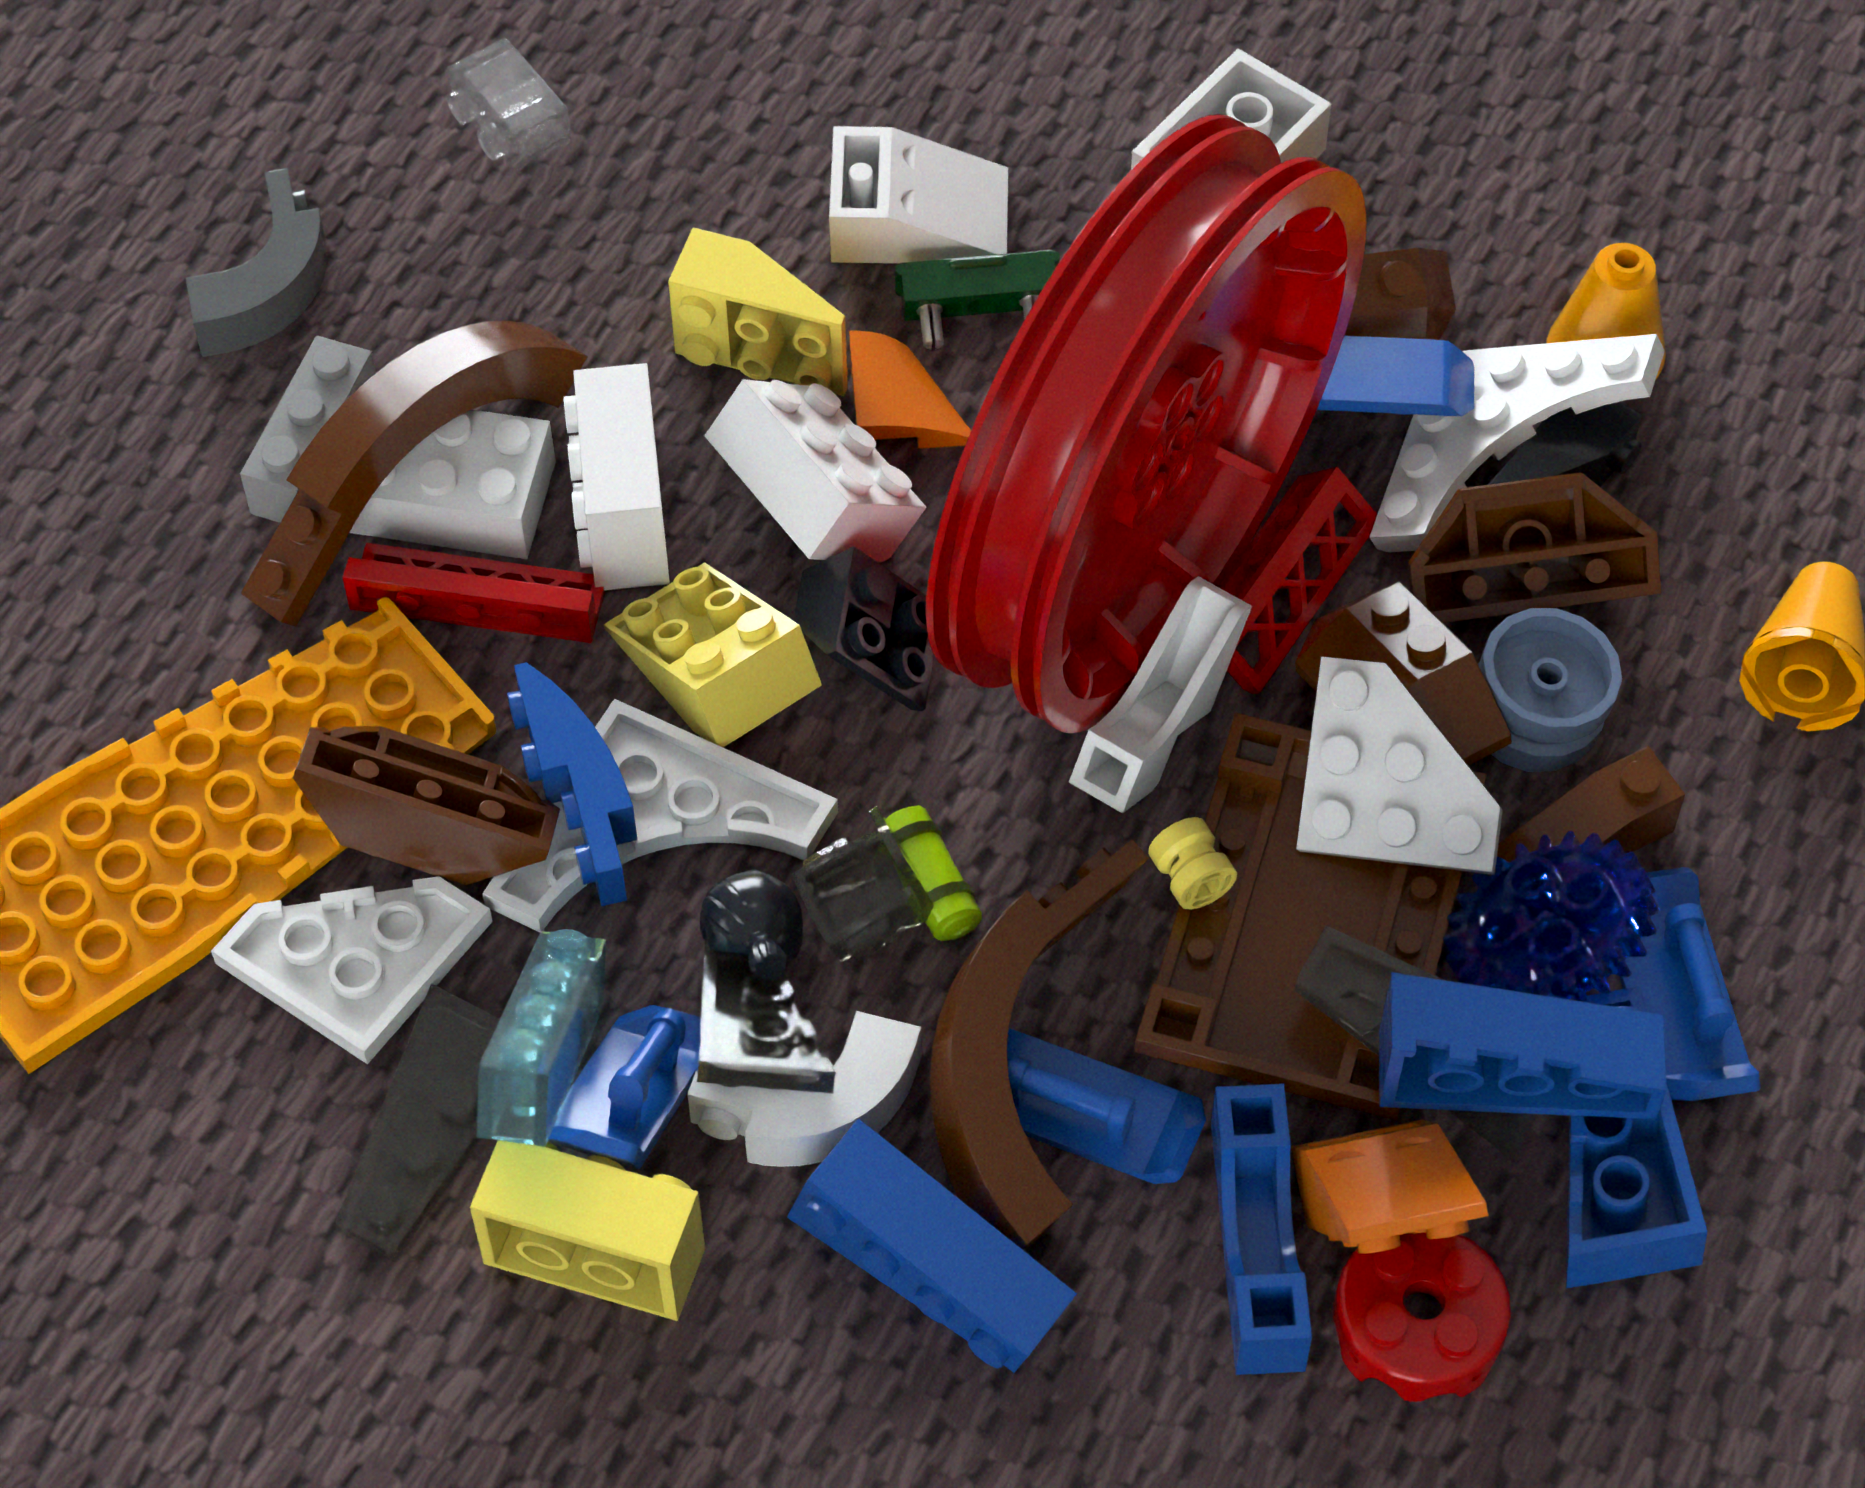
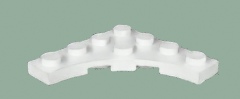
[1370,334,1665,552]
[482,699,838,933]

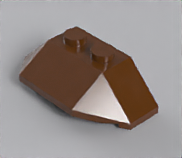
[1344,247,1456,340]
[1408,473,1661,623]
[1295,582,1512,766]
[293,726,560,885]

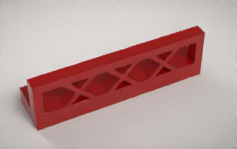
[1219,466,1378,694]
[343,542,605,643]

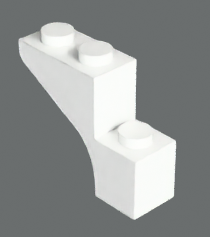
[1069,576,1252,813]

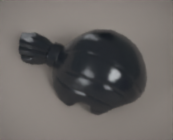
[700,870,803,980]

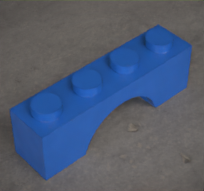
[1211,1084,1312,1375]

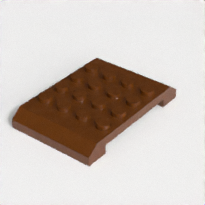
[1135,712,1487,1121]

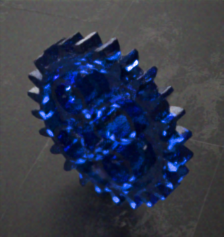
[1443,831,1659,1002]

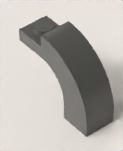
[186,168,328,357]

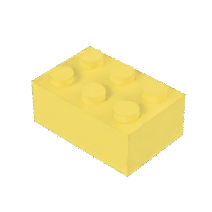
[470,1134,705,1321]

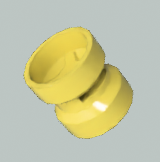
[1148,817,1237,910]

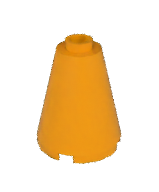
[1547,243,1666,379]
[1739,562,1865,731]

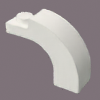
[688,1011,922,1167]

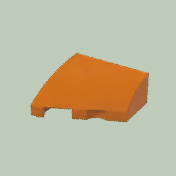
[849,331,971,449]

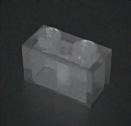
[447,37,572,173]

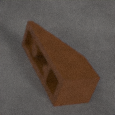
[1484,746,1685,912]

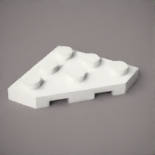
[1296,656,1503,875]
[211,876,493,1064]

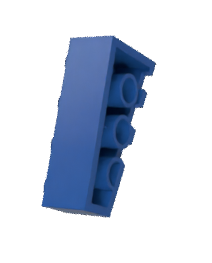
[1379,972,1667,1119]
[1566,986,1707,1288]
[787,1118,1077,1373]

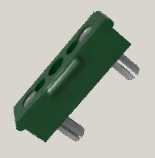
[895,250,1060,350]

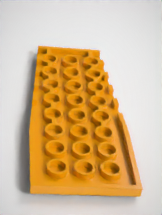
[0,597,497,1074]

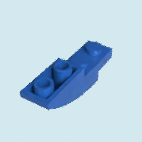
[507,662,638,907]

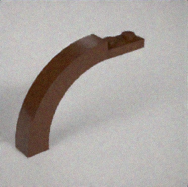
[241,321,588,627]
[930,839,1150,1251]

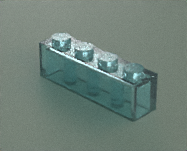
[477,930,606,1147]

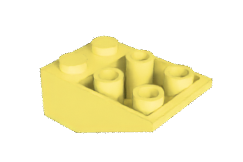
[668,228,848,396]
[603,562,822,748]

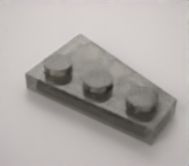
[697,939,836,1094]

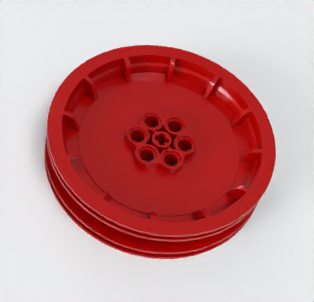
[926,114,1367,733]

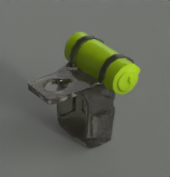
[792,805,982,962]

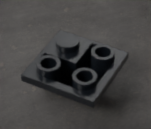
[793,546,934,711]

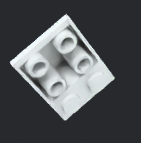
[829,126,1008,263]

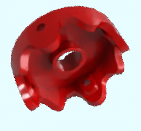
[1332,1232,1511,1402]

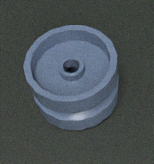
[1478,608,1622,772]

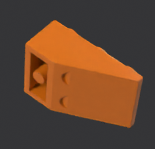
[1291,1120,1489,1253]

